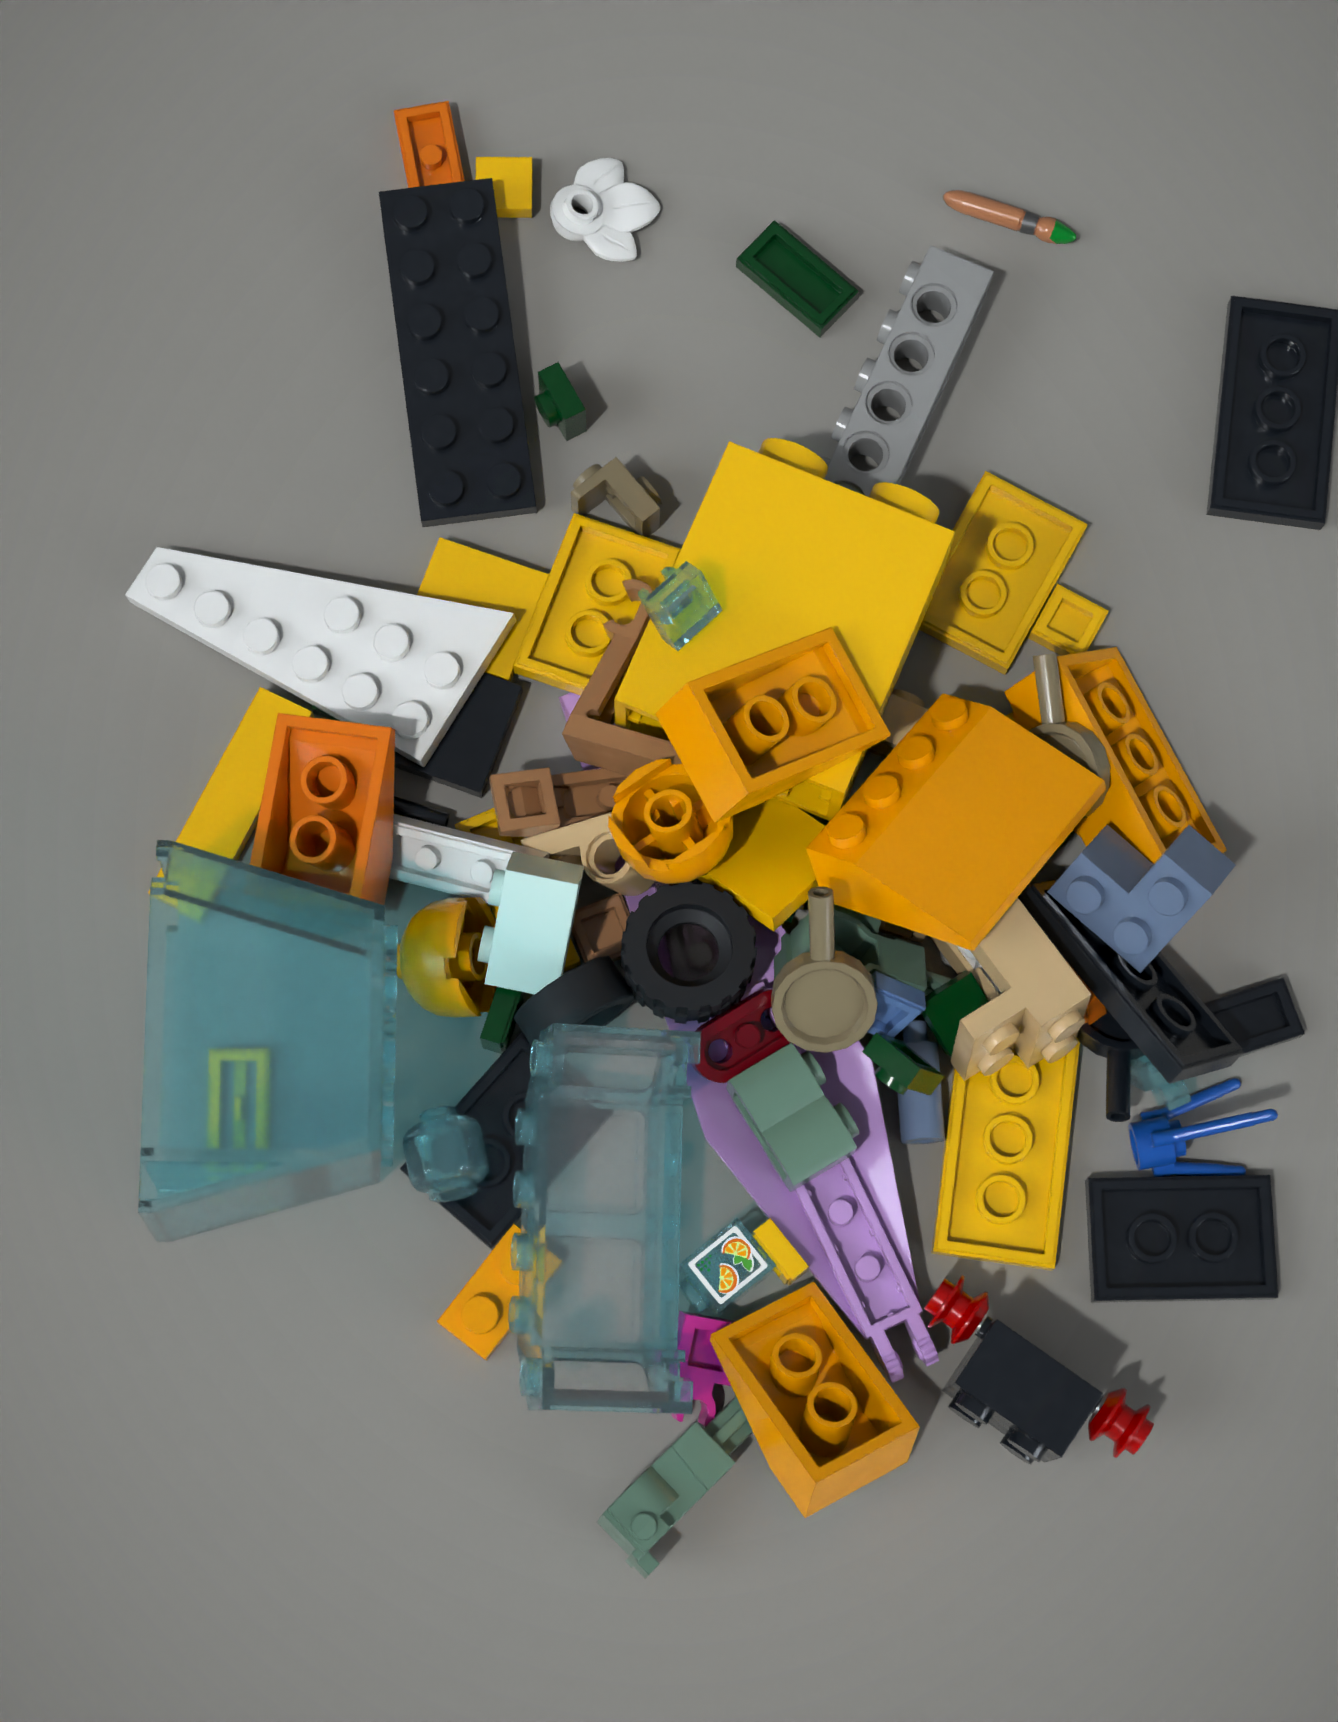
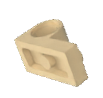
[521,813,655,896]

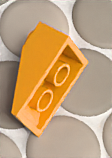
[655,627,891,823]
[710,1281,920,1518]

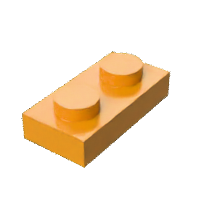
[437,1223,562,1361]

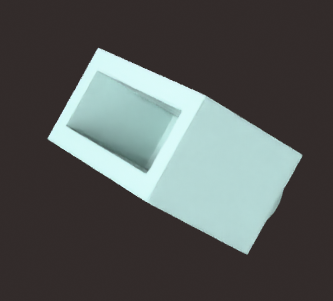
[477,851,584,994]

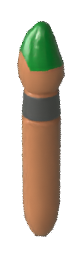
[943,190,1076,244]

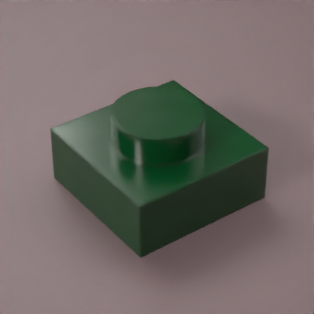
[534,362,587,441]
[862,1032,945,1096]

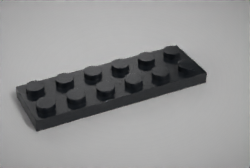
[379,178,537,527]

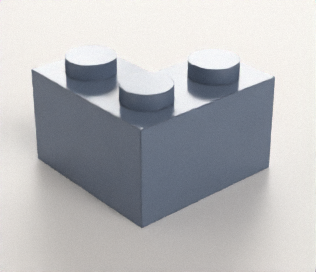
[1047,825,1236,973]

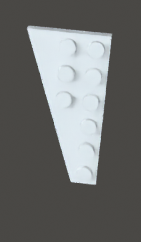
[125,547,517,767]

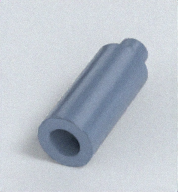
[897,1021,945,1145]

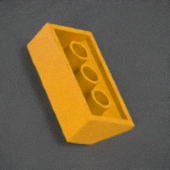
[1004,647,1227,864]

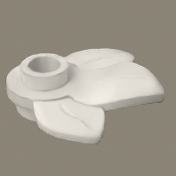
[550,158,661,262]

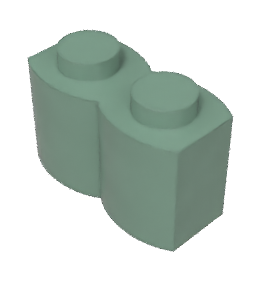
[726,1043,859,1192]

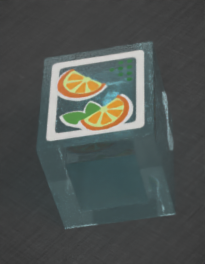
[677,1218,776,1318]

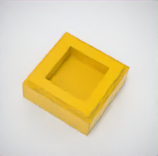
[475,157,533,218]
[1028,584,1109,656]
[751,1218,809,1286]

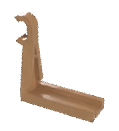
[562,579,682,776]

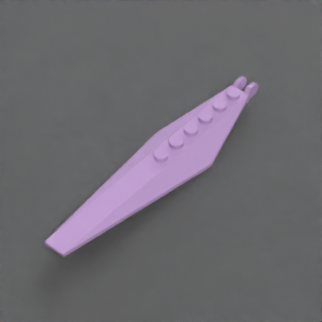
[559,692,939,1383]

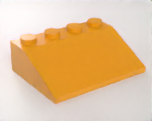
[806,693,1106,951]

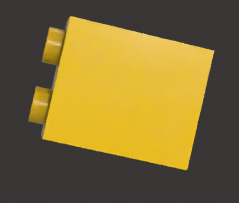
[614,438,955,821]

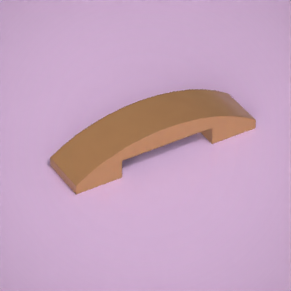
[489,767,628,837]

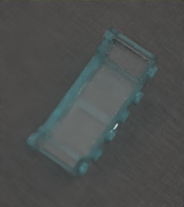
[508,1023,701,1415]

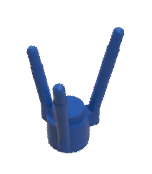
[1128,1078,1278,1177]

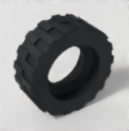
[621,882,757,1024]

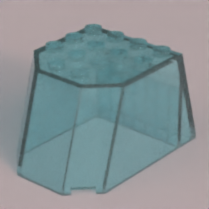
[138,840,398,1242]

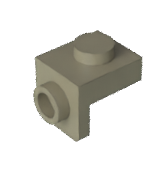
[571,457,662,538]

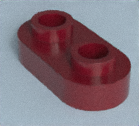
[688,988,793,1083]

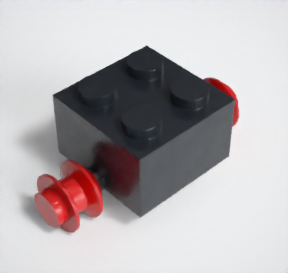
[924,1275,1154,1465]

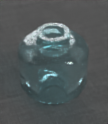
[403,1106,489,1202]

